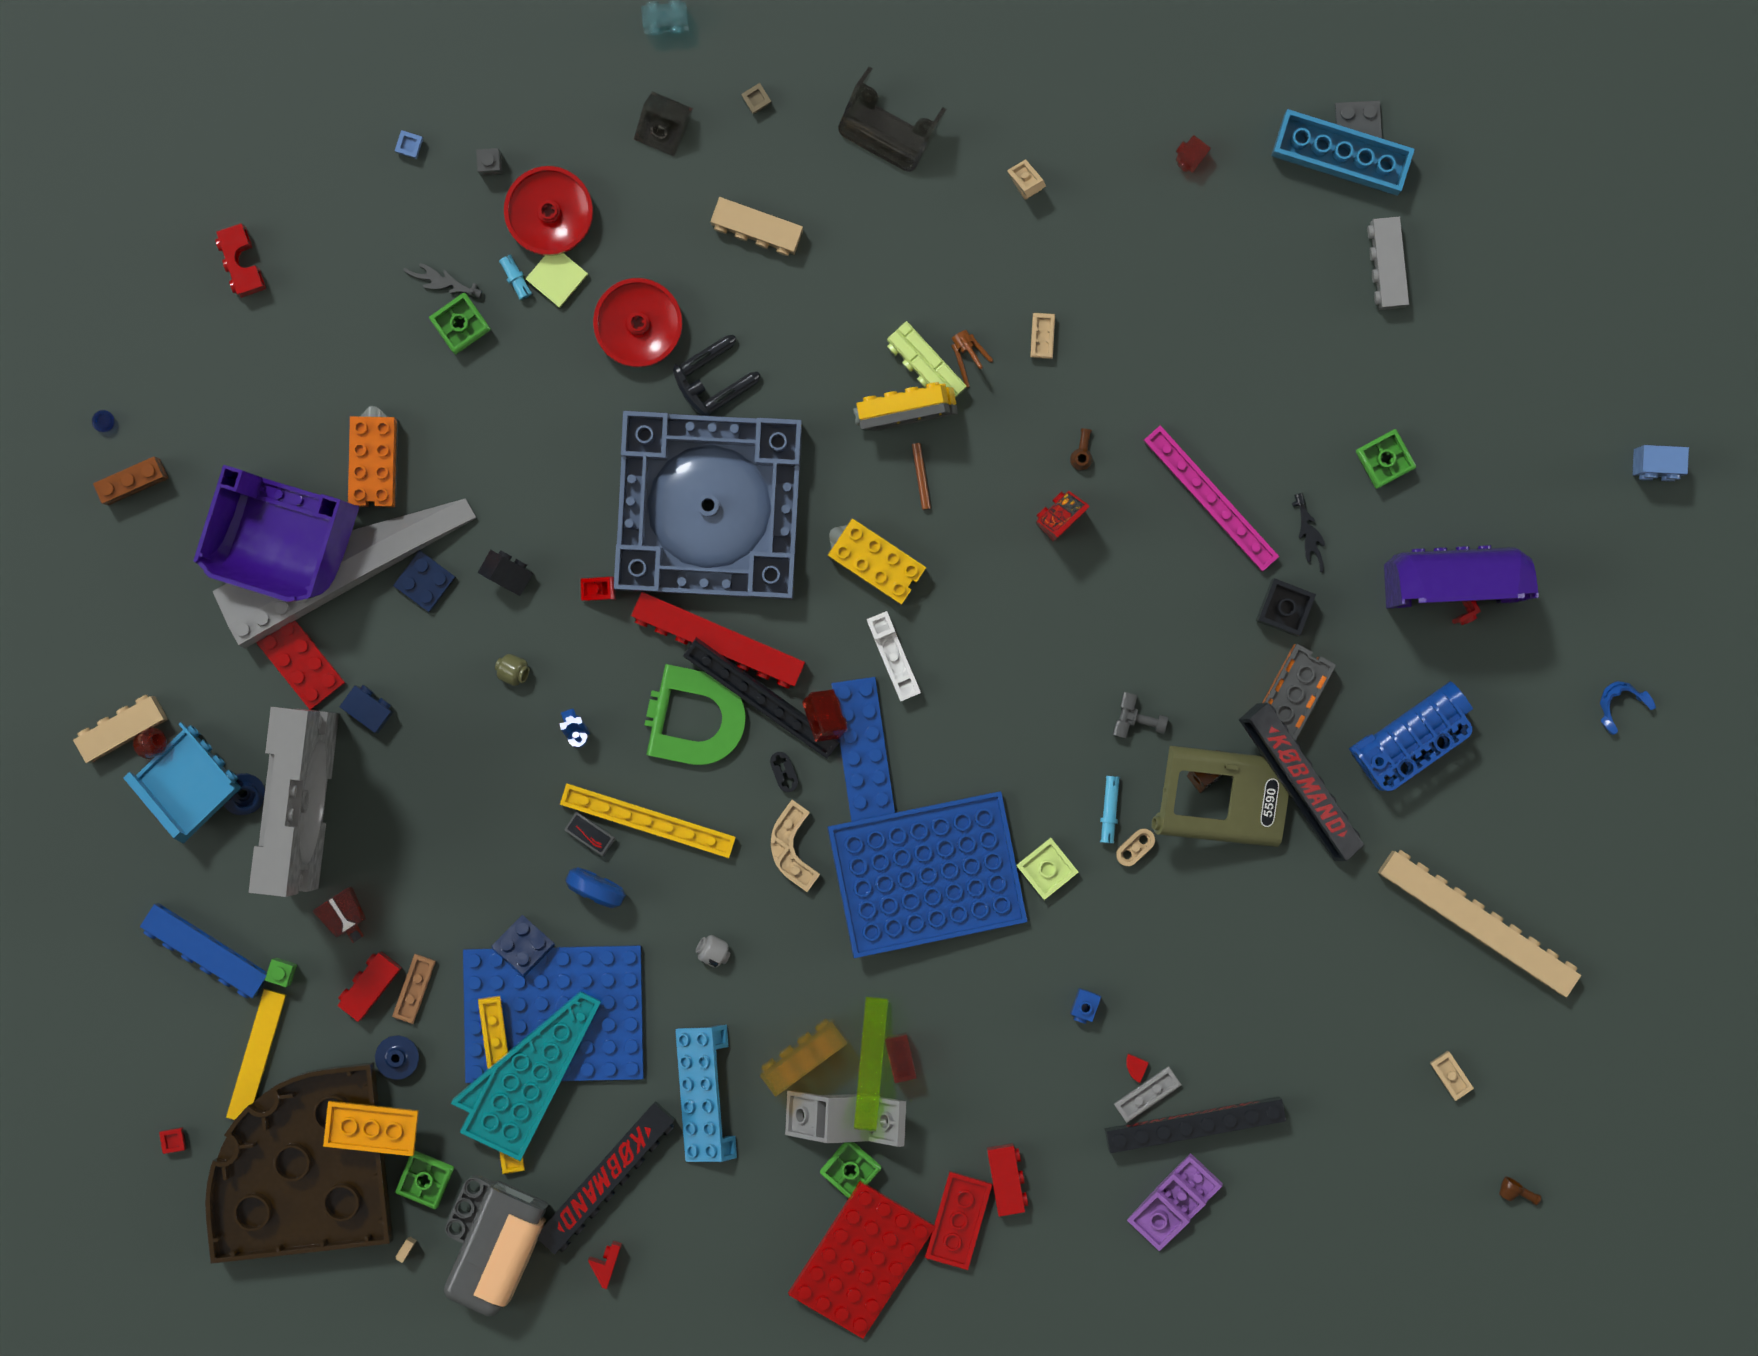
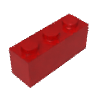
[337,951,402,1022]
[987,1143,1028,1217]

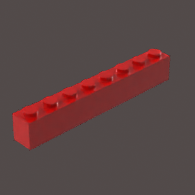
[631,592,806,689]

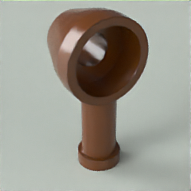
[1070,428,1092,471]
[1499,1176,1541,1205]

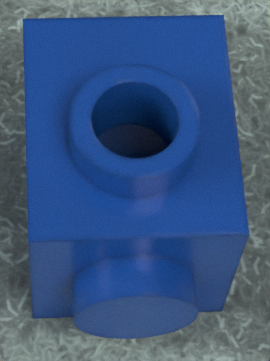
[1070,988,1101,1024]

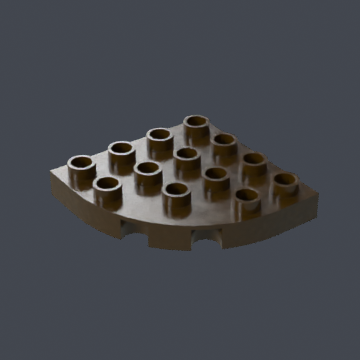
[205,1062,393,1264]

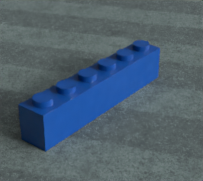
[140,903,267,999]

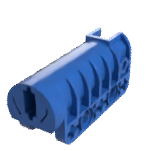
[1349,681,1473,791]

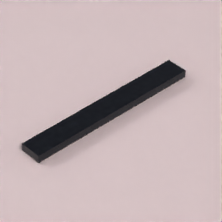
[683,637,841,759]

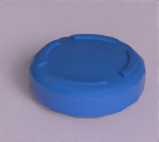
[565,867,626,908]

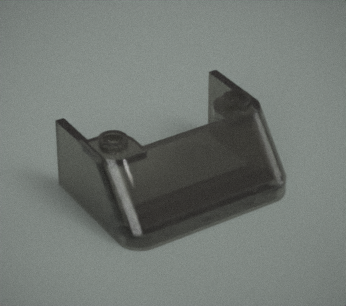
[838,67,947,172]

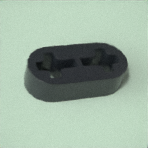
[770,752,798,792]

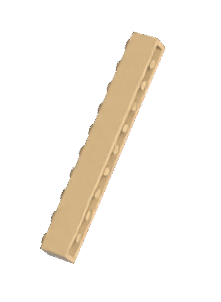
[1377,850,1581,997]

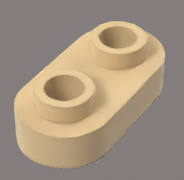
[1116,829,1155,866]

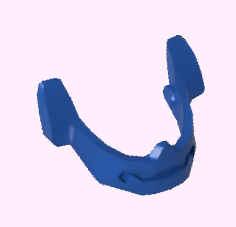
[1600,681,1656,735]

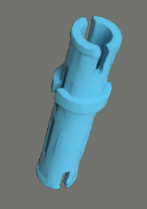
[1100,776,1120,843]

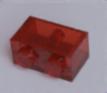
[802,689,847,742]
[885,1032,917,1083]

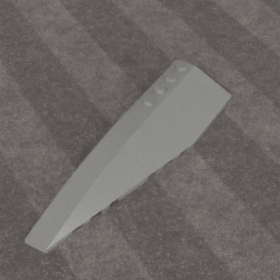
[213,498,476,649]

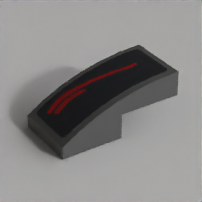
[564,812,616,857]

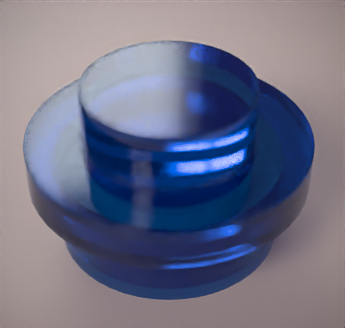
[92,410,115,432]

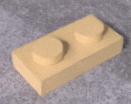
[1430,1051,1474,1101]

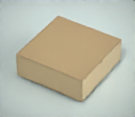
[396,1237,417,1263]

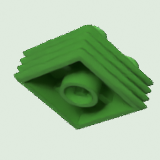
[429,293,491,354]
[1356,429,1416,489]
[820,1142,881,1198]
[395,1151,454,1209]

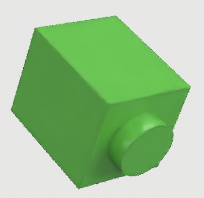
[265,957,298,987]

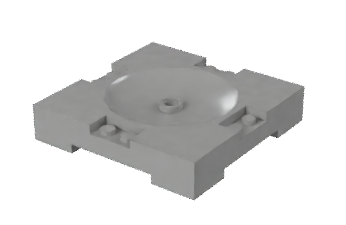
[249,707,339,897]

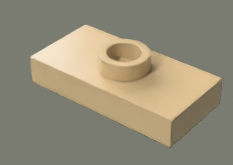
[1030,313,1055,359]

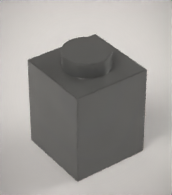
[476,148,503,176]

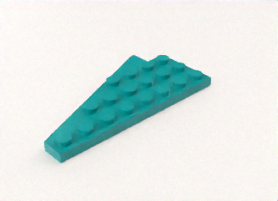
[451,991,601,1161]

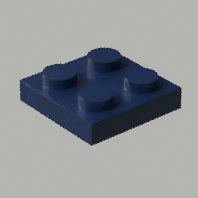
[393,550,456,612]
[491,915,555,977]

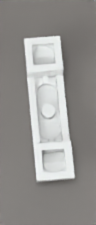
[866,611,921,702]

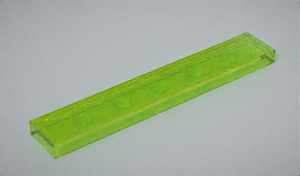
[854,997,888,1131]

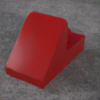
[581,577,616,601]
[588,1241,622,1289]

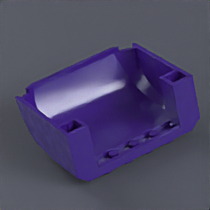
[193,465,359,602]
[1384,545,1539,609]

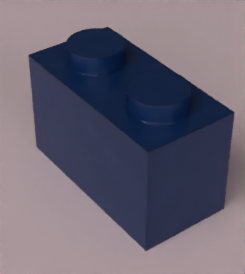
[339,685,394,733]

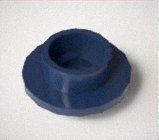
[224,773,265,815]
[375,1035,419,1080]

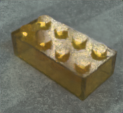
[760,1018,848,1097]

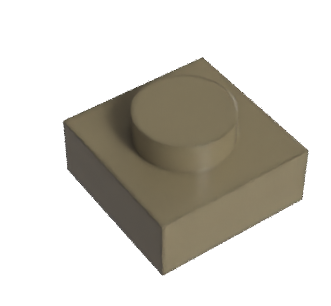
[741,83,772,114]

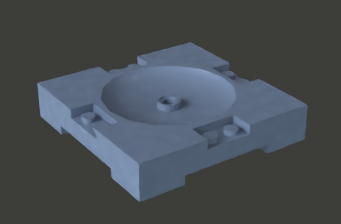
[614,411,802,600]

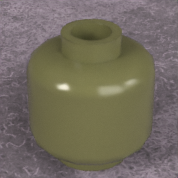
[495,654,530,686]

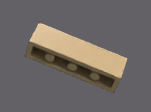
[710,197,803,256]
[73,695,168,763]

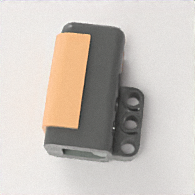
[444,1175,549,1317]

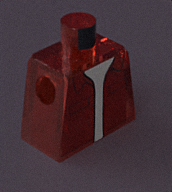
[313,887,366,943]

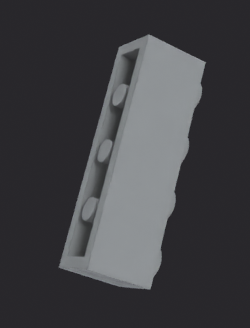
[1367,216,1409,310]

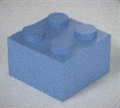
[1633,445,1689,481]

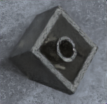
[634,91,693,156]

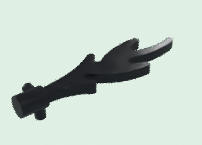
[1292,492,1325,572]

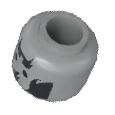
[696,935,730,968]

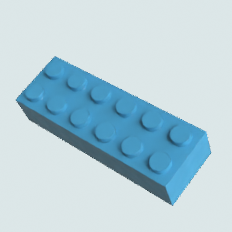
[1271,109,1415,196]

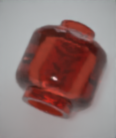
[133,727,167,759]

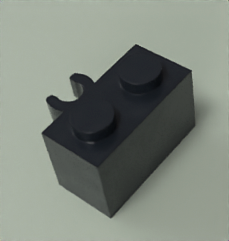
[478,549,533,596]

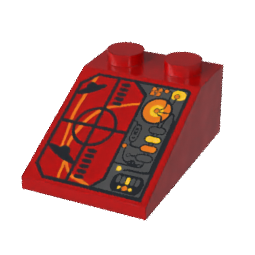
[1035,491,1090,542]

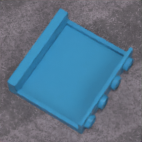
[124,722,242,844]

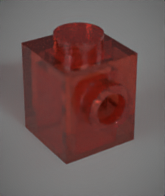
[1175,135,1211,173]

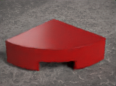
[1126,1053,1149,1083]

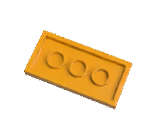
[323,1101,419,1156]

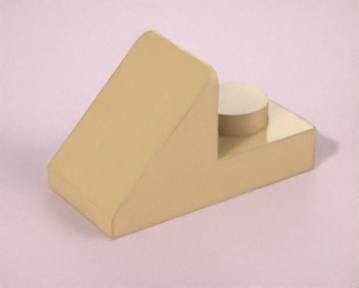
[1007,159,1046,199]

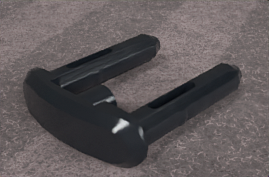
[673,335,761,416]

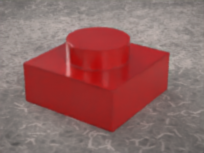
[159,1127,186,1154]

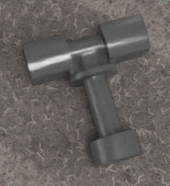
[1113,692,1168,738]

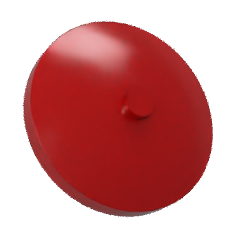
[504,166,593,256]
[593,278,682,367]

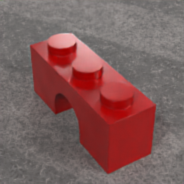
[215,223,266,298]

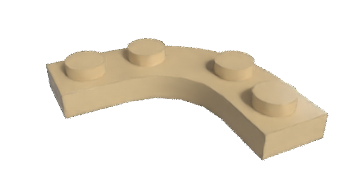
[771,800,820,892]

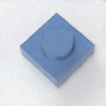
[395,130,423,159]

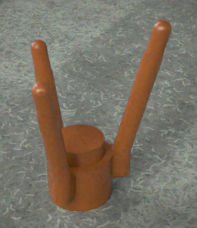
[951,330,993,388]

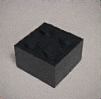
[1256,578,1316,637]

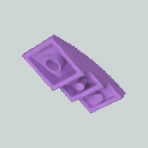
[1127,1153,1223,1251]

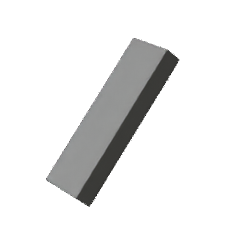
[1114,1066,1181,1123]

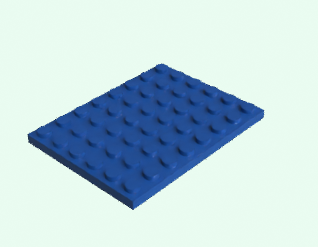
[827,791,1027,958]
[463,945,644,1083]

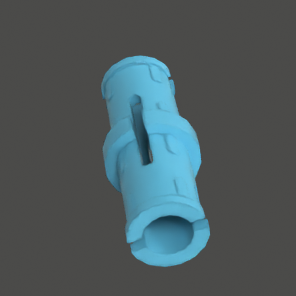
[499,255,532,300]

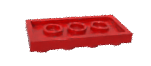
[256,620,346,710]
[925,1171,992,1270]

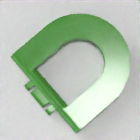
[645,664,746,765]

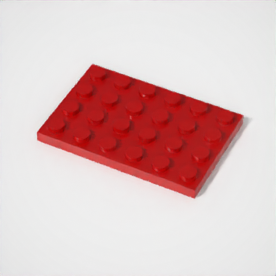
[788,1181,935,1339]

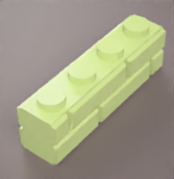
[887,321,967,398]

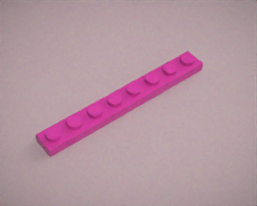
[1143,425,1279,572]

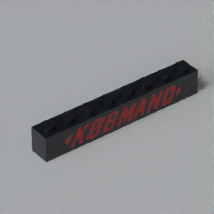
[1239,703,1364,861]
[1104,1096,1286,1154]
[538,1101,675,1254]

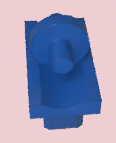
[559,708,590,748]

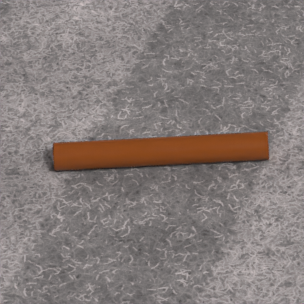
[912,443,931,510]

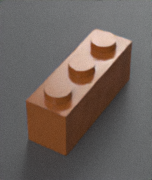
[93,456,169,506]

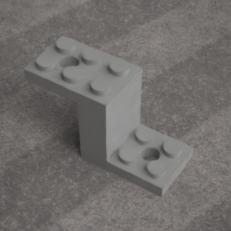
[785,1090,906,1147]

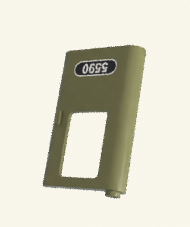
[1151,746,1289,847]

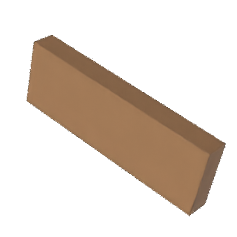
[392,953,436,1024]

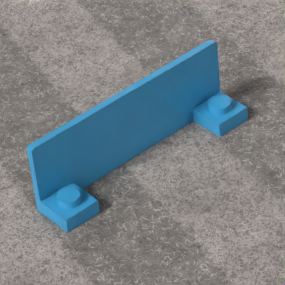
[676,1025,737,1162]

